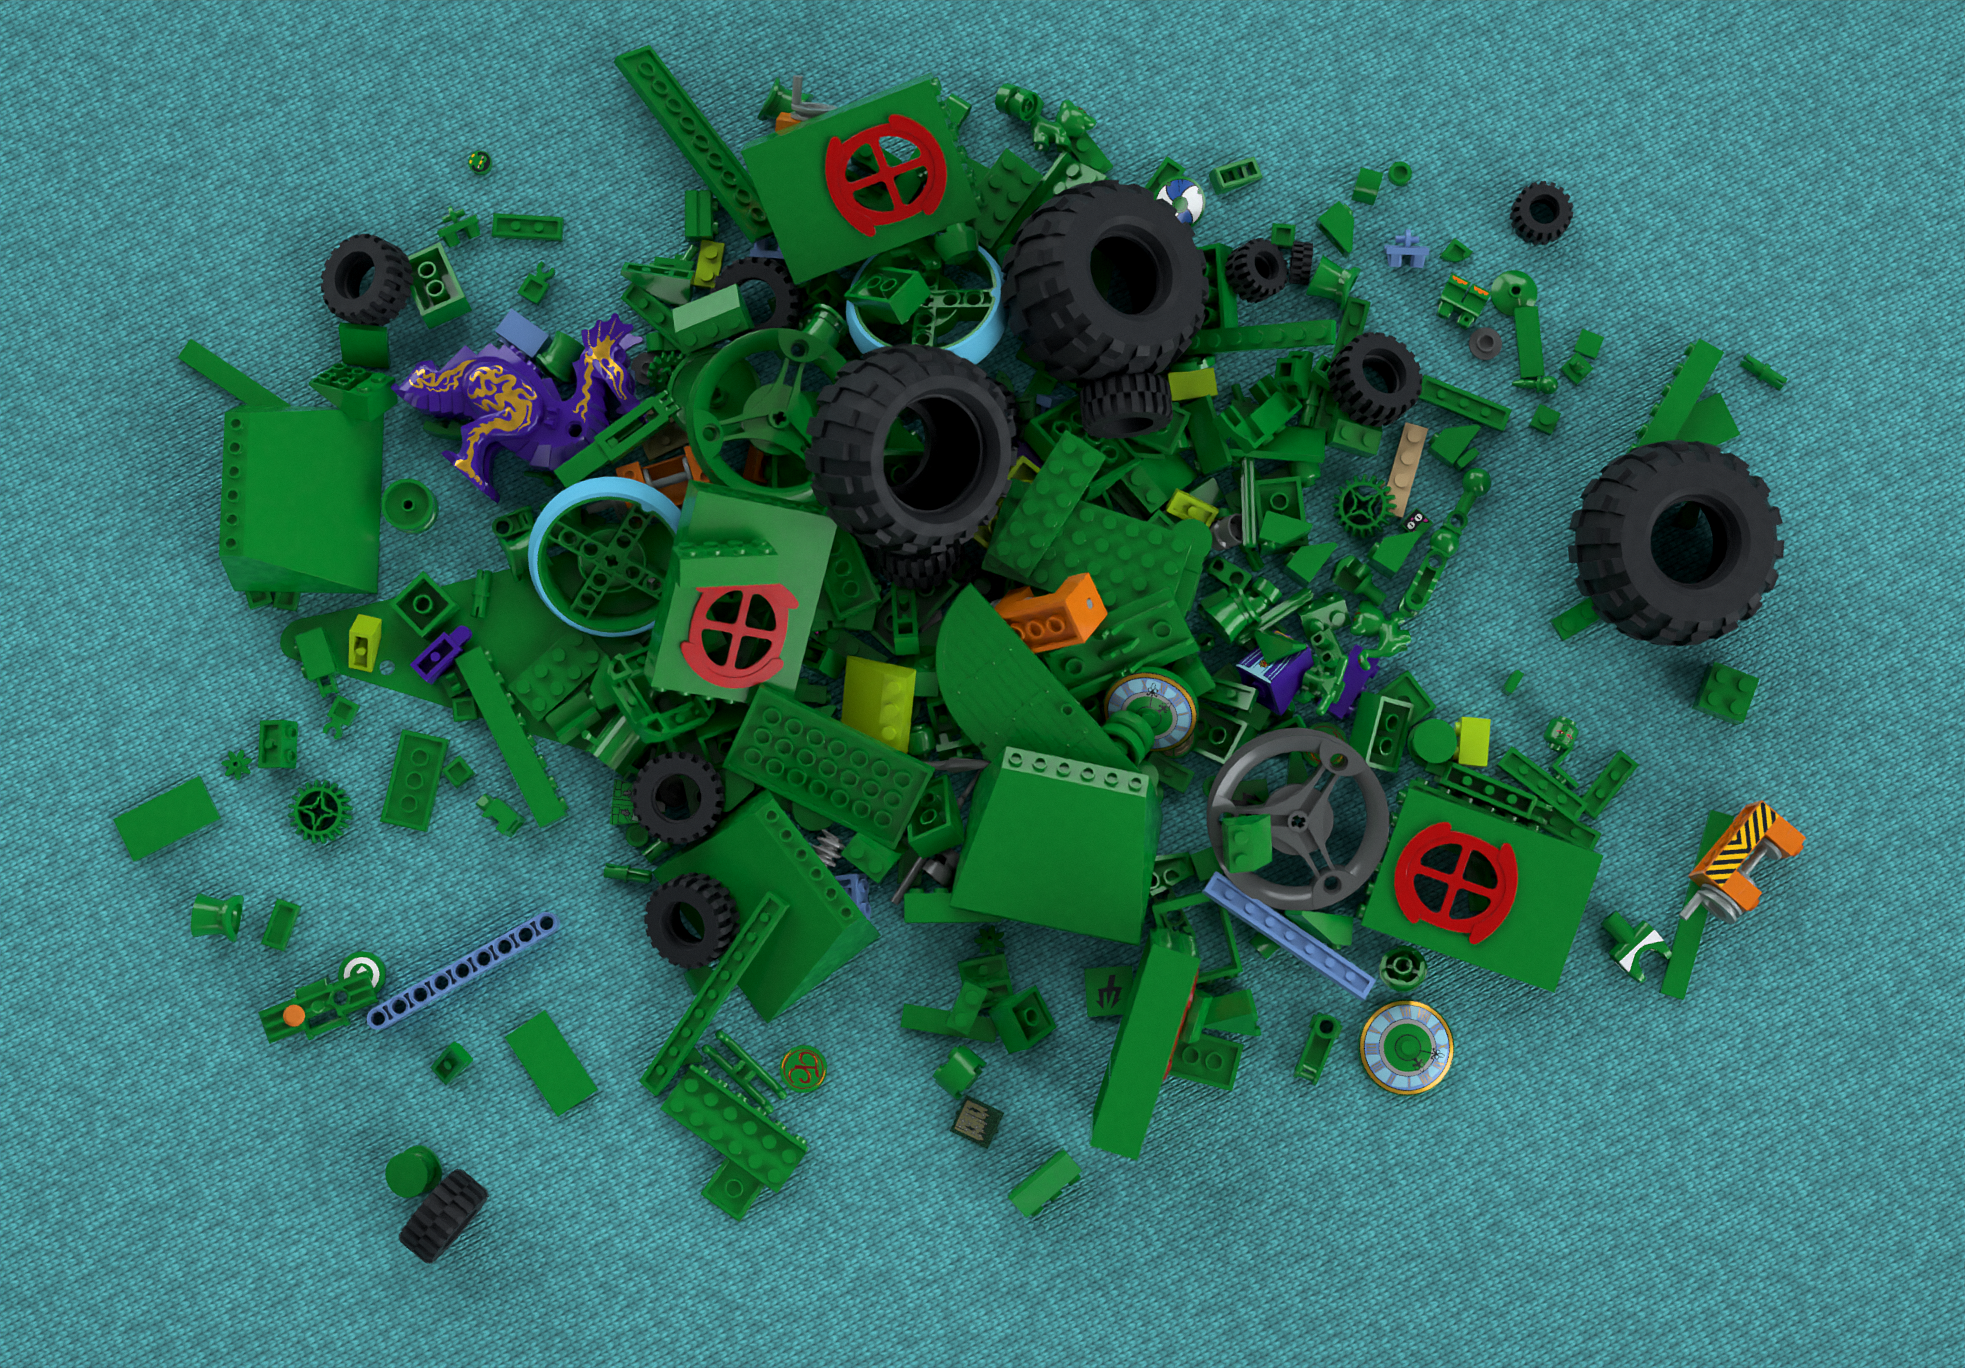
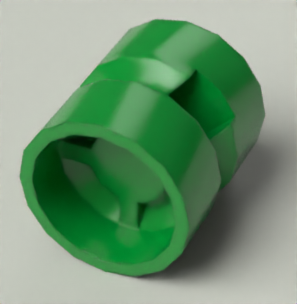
[995,83,1039,121]
[1244,576,1283,617]

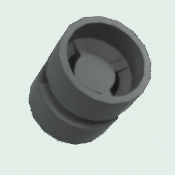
[1209,513,1243,551]
[921,848,960,888]

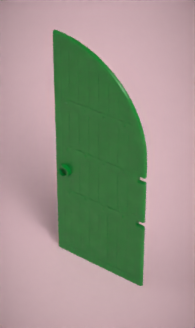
[935,583,1142,774]

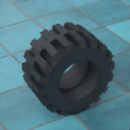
[1510,181,1573,245]
[1225,238,1289,303]

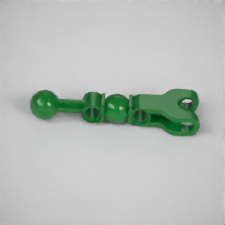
[1397,468,1492,619]

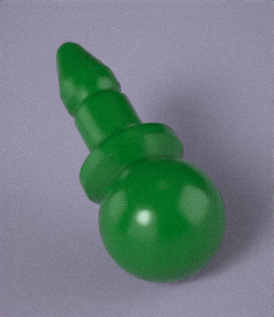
[1512,376,1558,395]

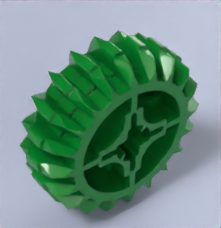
[1332,474,1397,538]
[288,780,353,844]

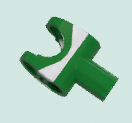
[1600,910,1672,984]

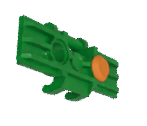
[258,970,379,1044]

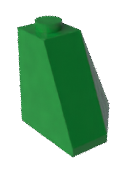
[1169,652,1216,698]
[1203,988,1261,1037]

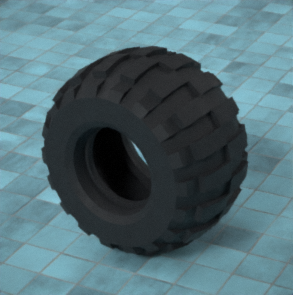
[1000,180,1209,388]
[804,344,1017,555]
[1568,440,1785,646]

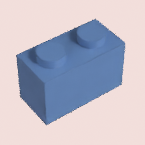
[495,308,553,362]

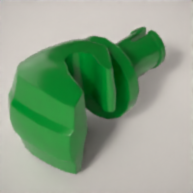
[1330,555,1388,607]

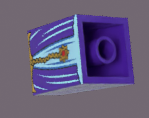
[1236,630,1314,716]

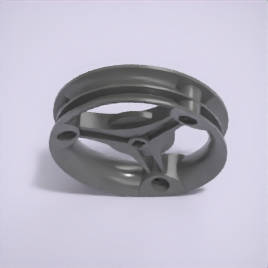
[1206,728,1389,911]

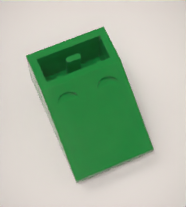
[309,363,398,422]

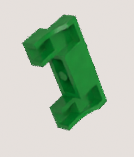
[1212,373,1303,455]

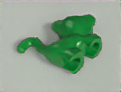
[1030,96,1097,153]
[1350,600,1411,671]

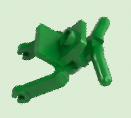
[1292,654,1349,716]

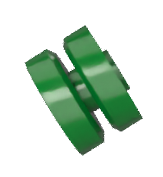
[381,478,439,535]
[1101,710,1155,767]

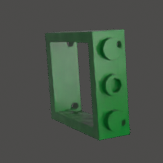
[1150,890,1243,986]

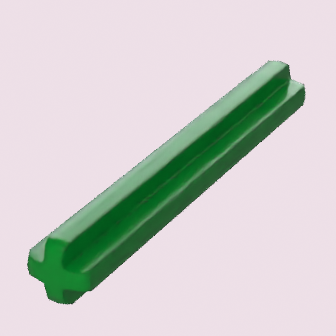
[1240,457,1257,548]
[1235,587,1314,646]

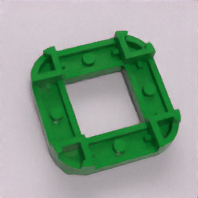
[602,645,716,744]

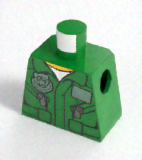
[610,779,667,826]

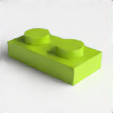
[694,240,725,290]
[1165,488,1219,528]

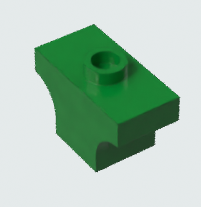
[1274,351,1314,399]

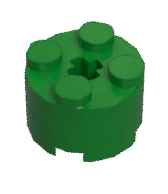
[932,1045,987,1101]

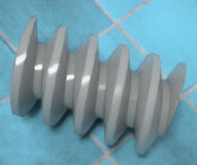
[812,829,846,871]

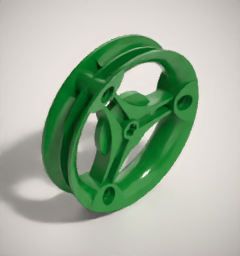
[686,328,848,503]

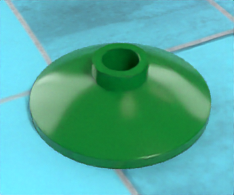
[1490,270,1537,317]

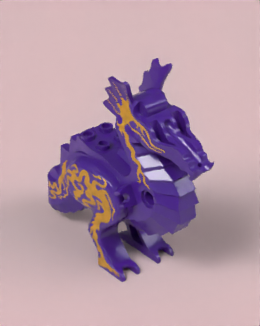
[390,313,649,504]

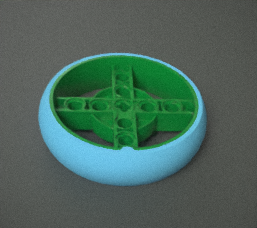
[846,232,1010,365]
[528,477,681,637]

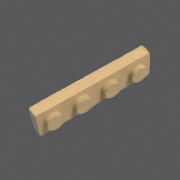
[1379,422,1428,519]

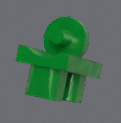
[437,206,481,248]
[1310,628,1349,675]
[936,730,980,761]

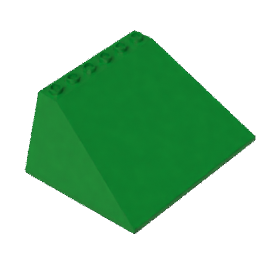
[219,405,384,594]
[949,746,1163,946]
[652,787,881,1024]

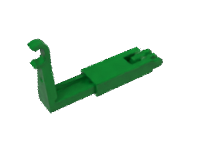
[554,389,682,493]

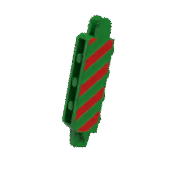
[1423,761,1553,826]

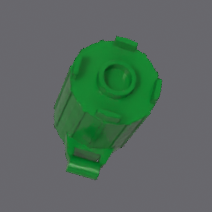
[581,709,651,781]

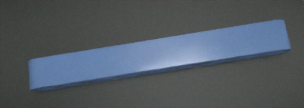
[367,912,560,1029]

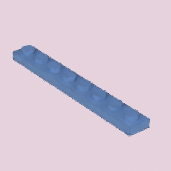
[1202,871,1376,1001]

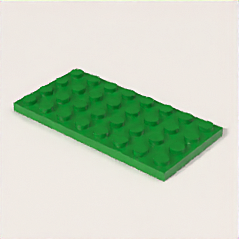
[981,477,1194,611]
[722,684,935,850]

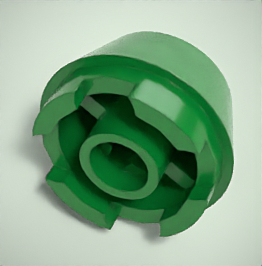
[933,222,979,265]
[1379,945,1428,993]

